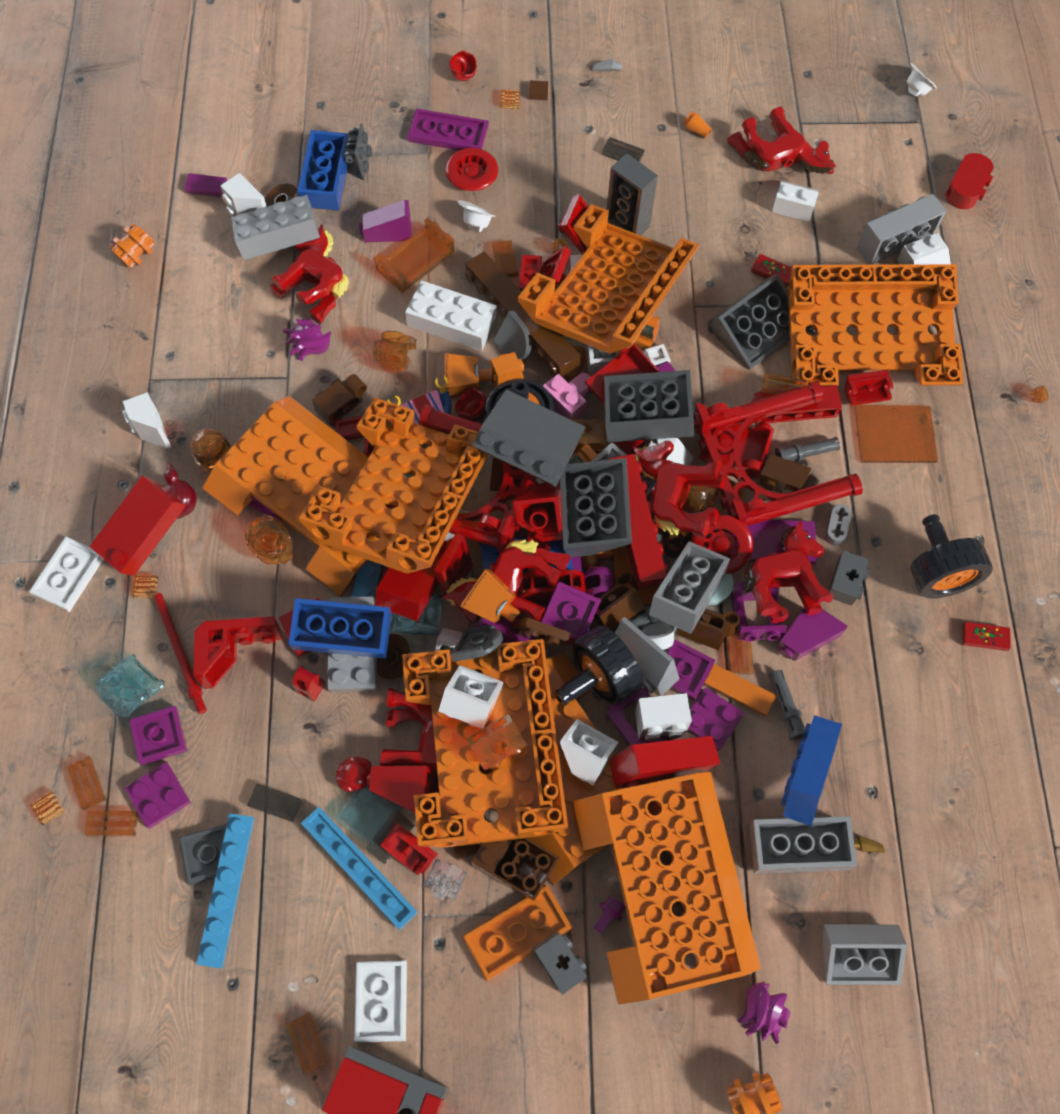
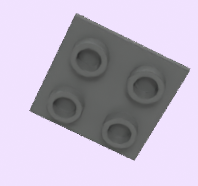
[344,123,372,180]

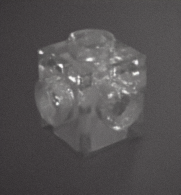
[424,859,467,901]

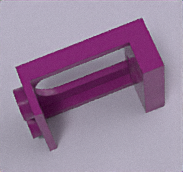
[731,582,787,642]
[605,687,672,746]

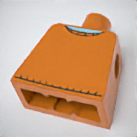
[445,353,491,398]
[460,569,520,623]

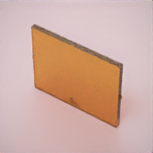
[855,405,938,463]

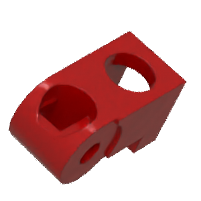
[292,666,326,702]

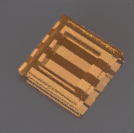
[500,89,520,109]
[131,575,158,598]
[30,791,65,826]

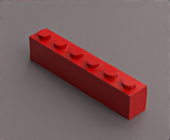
[609,454,669,589]

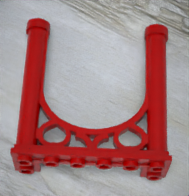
[693,380,863,526]
[386,405,537,552]

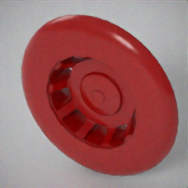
[445,148,499,191]
[691,514,753,574]

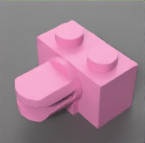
[543,373,591,422]

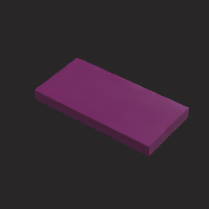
[407,108,489,150]
[728,520,817,564]

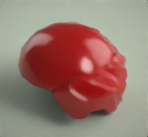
[449,50,477,81]
[455,388,486,420]
[336,756,372,792]

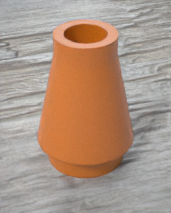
[683,111,712,138]

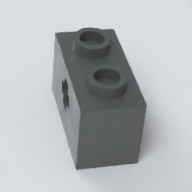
[828,550,870,606]
[531,931,587,995]

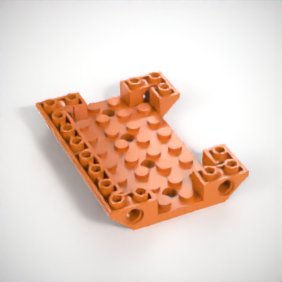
[788,264,963,387]
[299,397,488,574]
[402,639,568,848]
[572,772,761,1005]

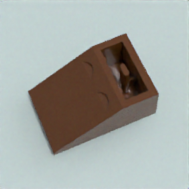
[471,838,559,901]

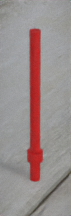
[153,593,207,714]

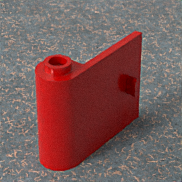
[585,343,660,405]
[699,422,774,478]

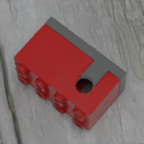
[322,1046,449,1114]

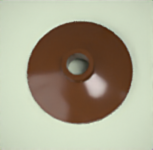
[265,183,298,207]
[377,634,410,680]

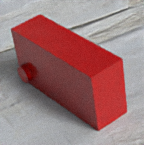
[89,475,186,576]
[375,540,448,622]
[609,736,720,788]

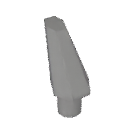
[592,58,622,72]

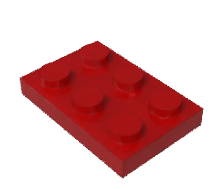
[434,532,473,596]

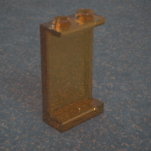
[374,218,455,293]

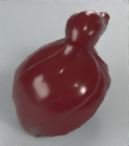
[163,463,197,519]

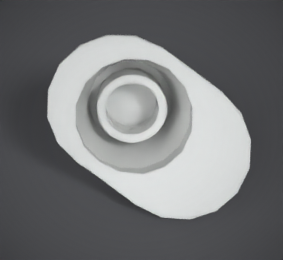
[907,63,937,96]
[457,200,495,233]
[641,619,676,650]

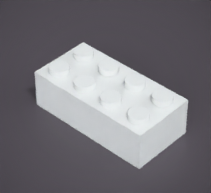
[405,280,497,351]

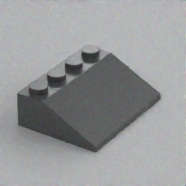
[707,274,790,369]
[604,370,694,442]
[472,389,586,487]
[560,458,632,557]

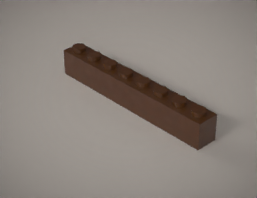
[465,251,580,378]

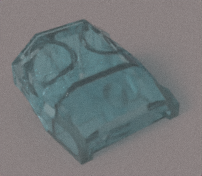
[391,595,444,636]
[96,654,165,718]

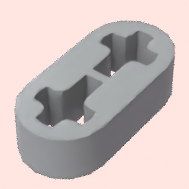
[826,504,851,545]

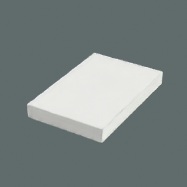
[29,537,103,612]
[354,961,407,1043]

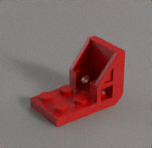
[193,616,282,689]

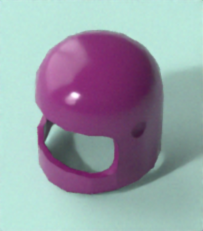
[584,566,615,598]

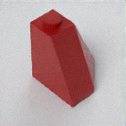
[513,481,563,542]
[367,766,439,814]

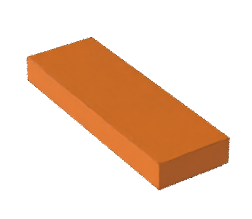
[704,664,776,717]

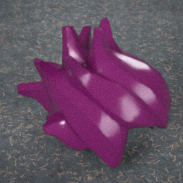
[283,318,331,361]
[737,981,790,1044]

